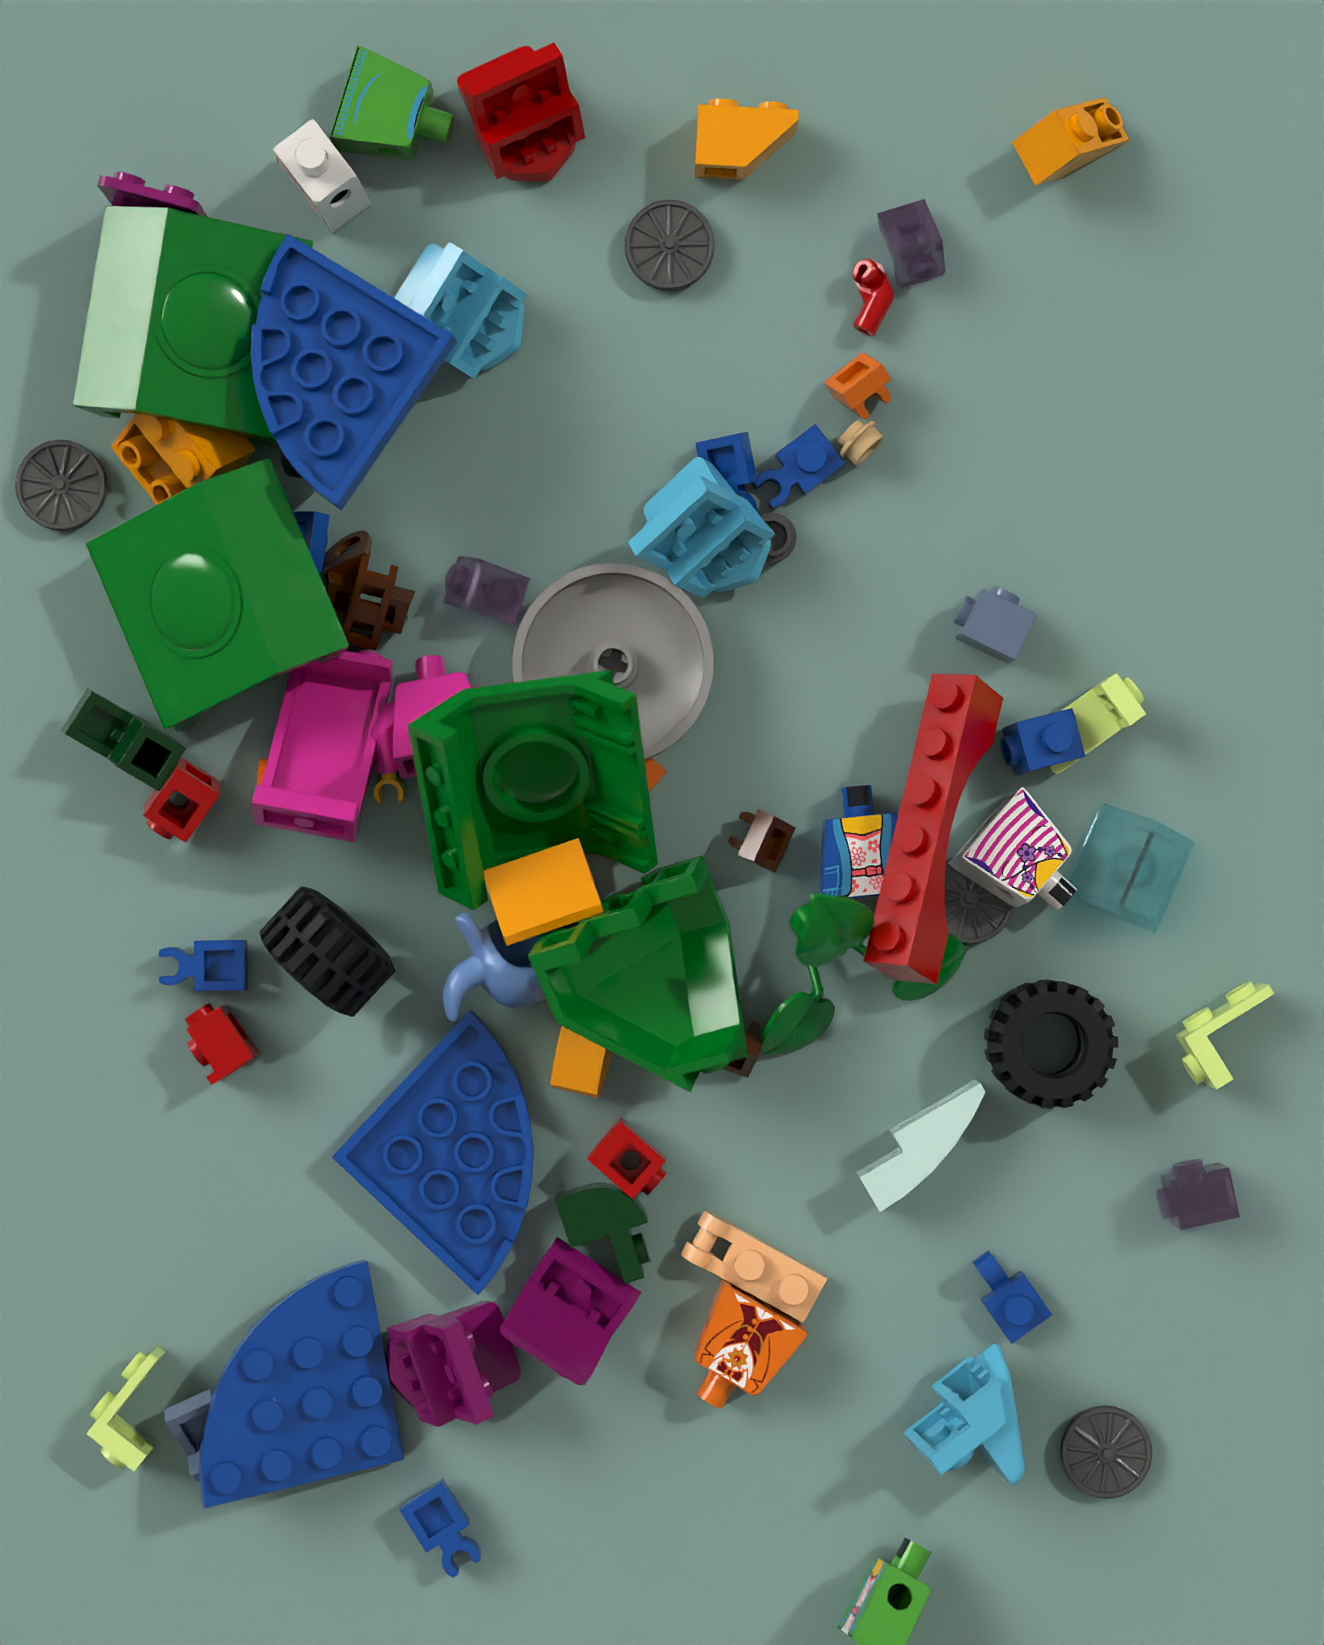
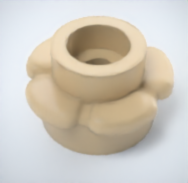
[838,420,884,466]

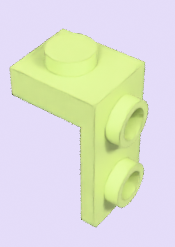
[1049,673,1146,774]
[1175,981,1274,1090]
[86,1346,166,1472]

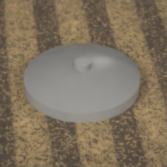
[512,563,714,760]

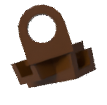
[323,530,415,651]

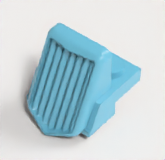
[394,242,527,379]
[628,457,775,599]
[903,1344,1025,1486]

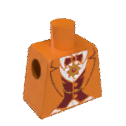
[694,1279,808,1409]

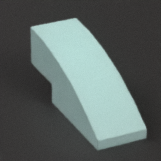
[856,1080,986,1212]

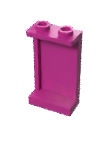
[252,650,393,842]

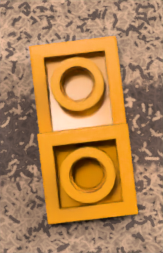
[550,1026,613,1098]

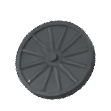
[625,200,714,291]
[15,440,107,531]
[944,857,1013,945]
[1060,1406,1152,1498]

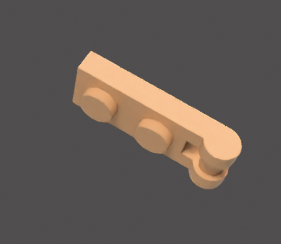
[680,1210,827,1323]

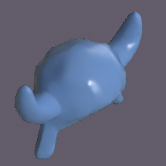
[443,913,570,1022]

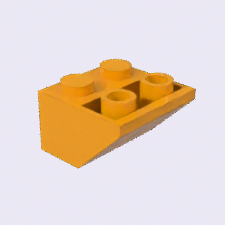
[111,414,256,505]

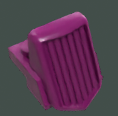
[386,1301,521,1427]

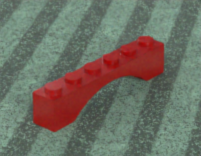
[863,674,1003,985]

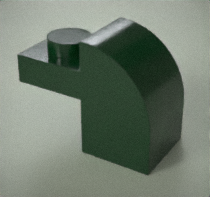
[61,687,186,791]
[555,1182,651,1284]

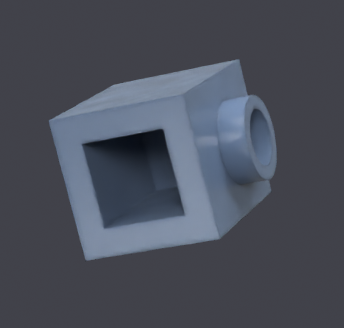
[953,586,1037,664]

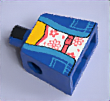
[818,785,898,898]

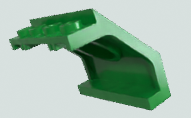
[73,206,323,449]
[86,458,349,732]
[407,670,658,911]

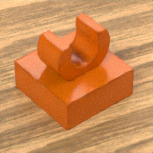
[824,352,891,420]

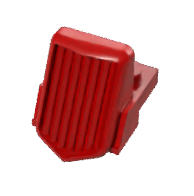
[457,42,585,182]

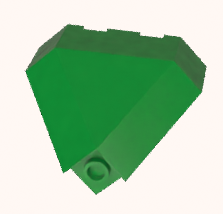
[528,855,748,1093]

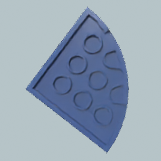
[251,233,457,511]
[332,1010,534,1295]
[199,1260,404,1508]

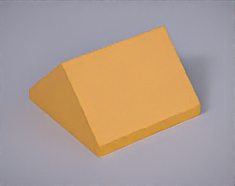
[483,838,604,946]

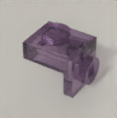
[877,199,945,288]
[444,556,530,625]

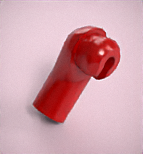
[852,259,894,337]

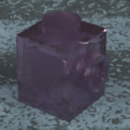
[1156,1159,1240,1230]

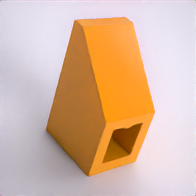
[1012,97,1130,186]
[695,98,799,180]

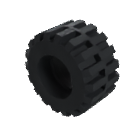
[259,886,395,1017]
[984,979,1118,1109]

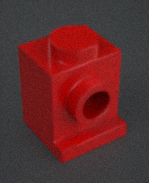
[143,757,220,843]
[184,1003,261,1085]
[587,1117,667,1199]

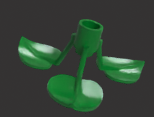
[759,893,967,1055]

